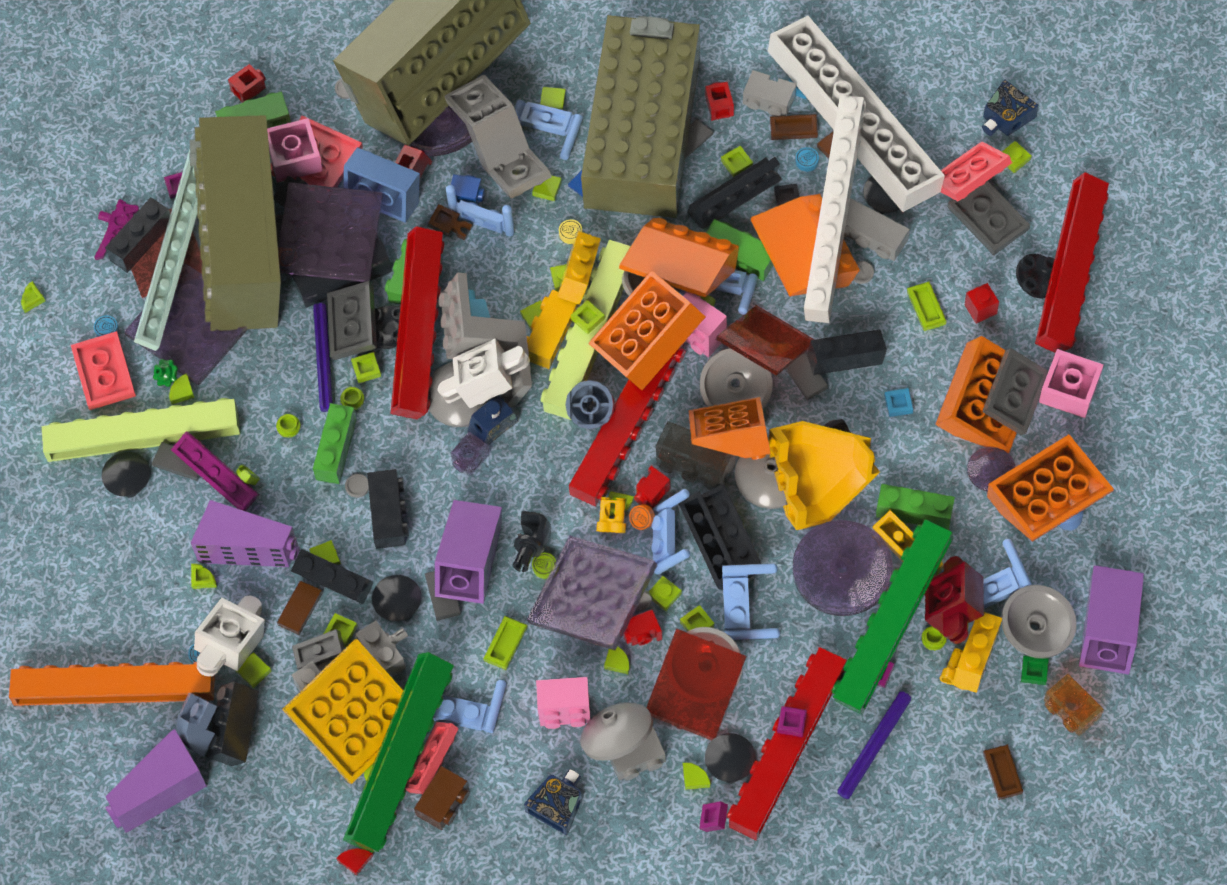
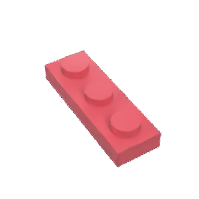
[405,722,459,795]

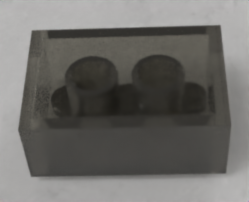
[656,421,735,490]

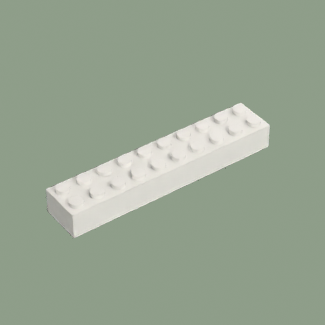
[768,16,945,212]

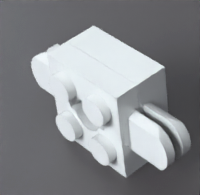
[438,339,530,408]
[194,596,265,676]

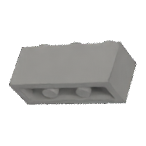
[844,198,910,261]

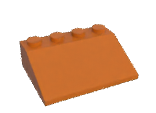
[750,194,860,297]
[619,218,739,297]
[588,270,706,390]
[935,336,1016,454]
[689,397,771,460]
[987,434,1114,542]

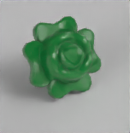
[153,359,178,387]

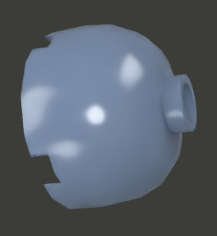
[565,380,615,429]

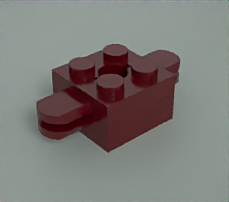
[925,556,984,644]

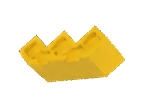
[768,421,880,530]

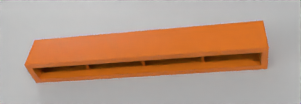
[9,662,215,706]

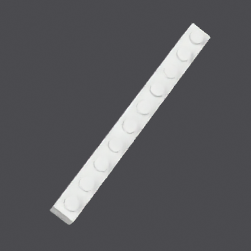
[804,95,865,323]

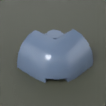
[176,693,217,757]

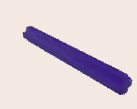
[313,303,333,412]
[837,691,911,799]

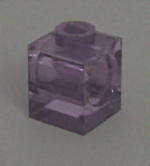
[451,432,490,475]

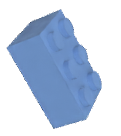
[344,147,420,223]

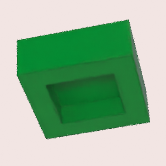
[1020,656,1049,685]

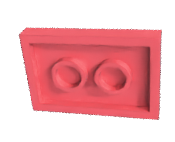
[940,142,1012,202]
[71,331,136,410]

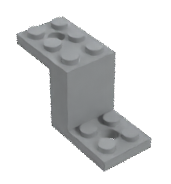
[444,75,552,199]
[439,272,532,407]

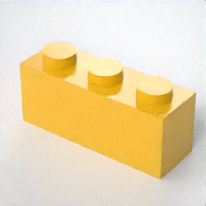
[557,231,601,305]
[527,290,578,369]
[872,510,944,576]
[952,612,1002,693]

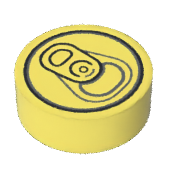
[559,219,582,244]

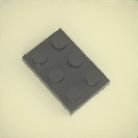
[947,181,1030,256]
[327,281,377,360]
[982,348,1049,435]

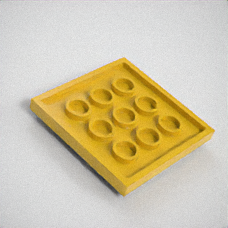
[282,639,403,784]

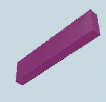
[171,431,260,511]

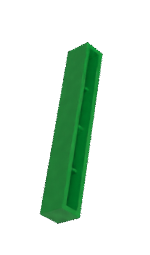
[832,519,954,715]
[343,652,454,853]

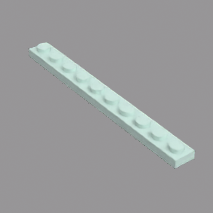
[134,149,198,351]

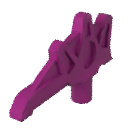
[94,199,139,260]

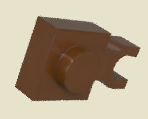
[427,204,472,240]

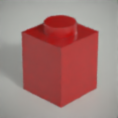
[964,283,999,324]

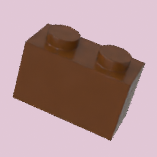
[414,766,470,830]

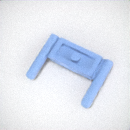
[514,100,583,160]
[446,185,515,236]
[679,270,758,315]
[651,489,690,575]
[984,539,1032,609]
[722,563,780,640]
[433,680,506,733]

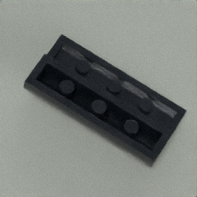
[687,157,782,229]
[286,226,393,308]
[679,484,761,590]

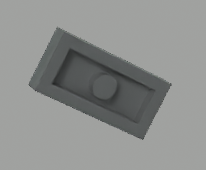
[292,629,345,670]

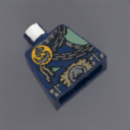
[982,79,1039,136]
[467,395,518,449]
[524,769,583,836]

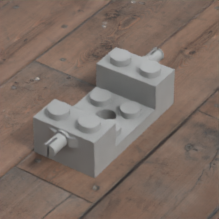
[288,621,408,703]

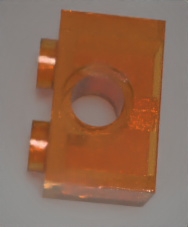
[1044,674,1104,737]

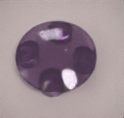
[967,447,1016,493]

